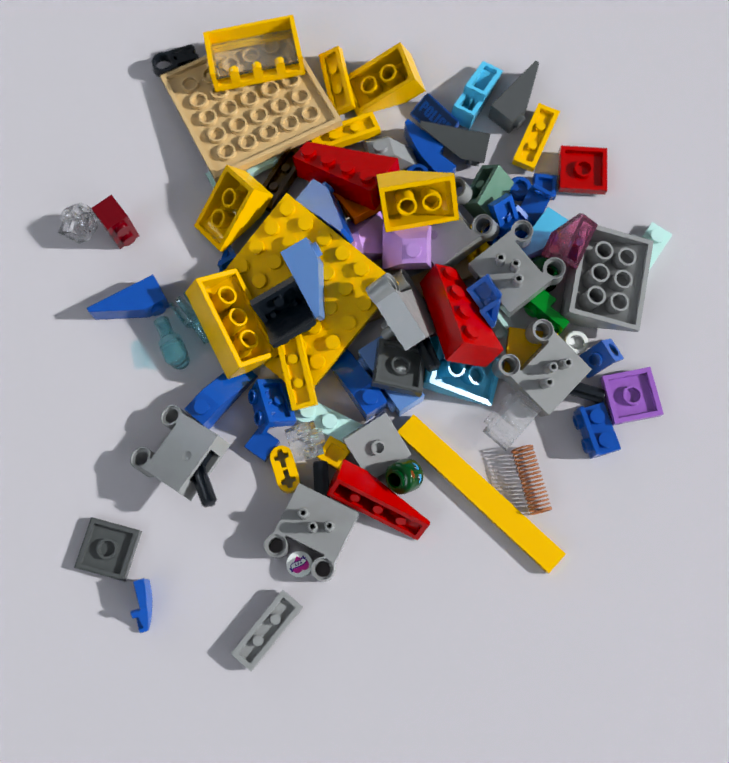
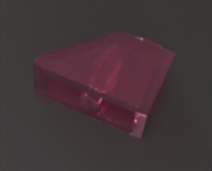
[541,213,598,269]

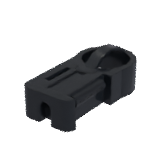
[152,44,199,78]

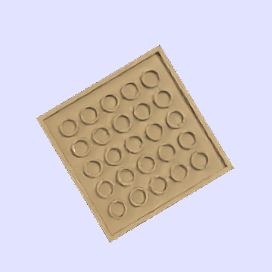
[160,38,342,183]

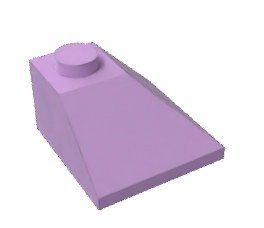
[347,211,384,262]
[382,222,431,271]

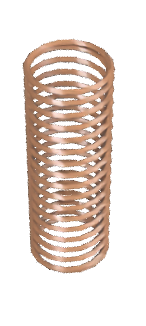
[511,445,552,515]

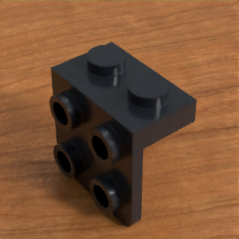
[250,276,316,348]

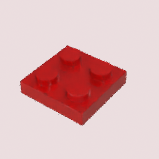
[558,145,607,195]

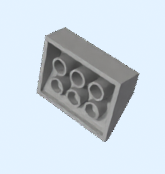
[560,222,654,332]

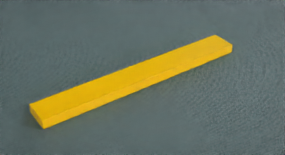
[398,414,566,574]

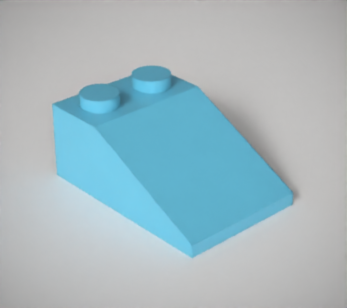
[423,336,503,406]

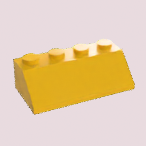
[185,268,279,379]

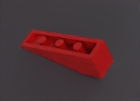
[327,459,430,541]

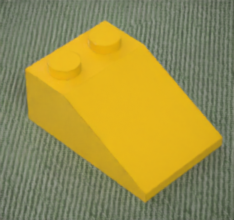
[348,42,426,116]
[194,165,273,252]
[377,170,459,232]

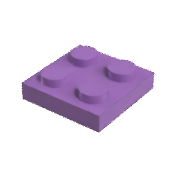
[600,367,664,426]

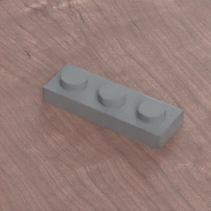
[231,590,303,671]

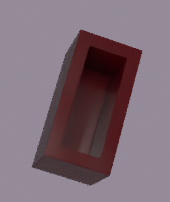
[91,195,139,249]

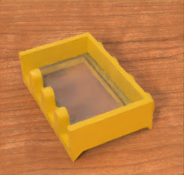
[203,14,305,92]

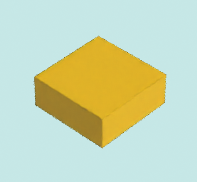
[317,436,350,470]

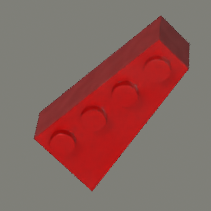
[293,141,400,210]
[420,264,504,367]

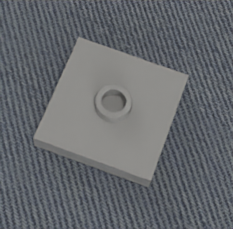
[342,412,412,478]

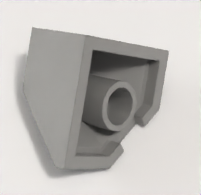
[362,137,417,170]

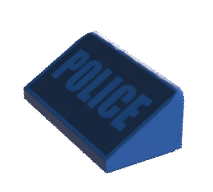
[410,93,459,144]

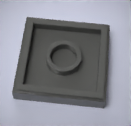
[371,338,425,397]
[74,517,142,582]

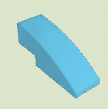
[451,61,503,129]

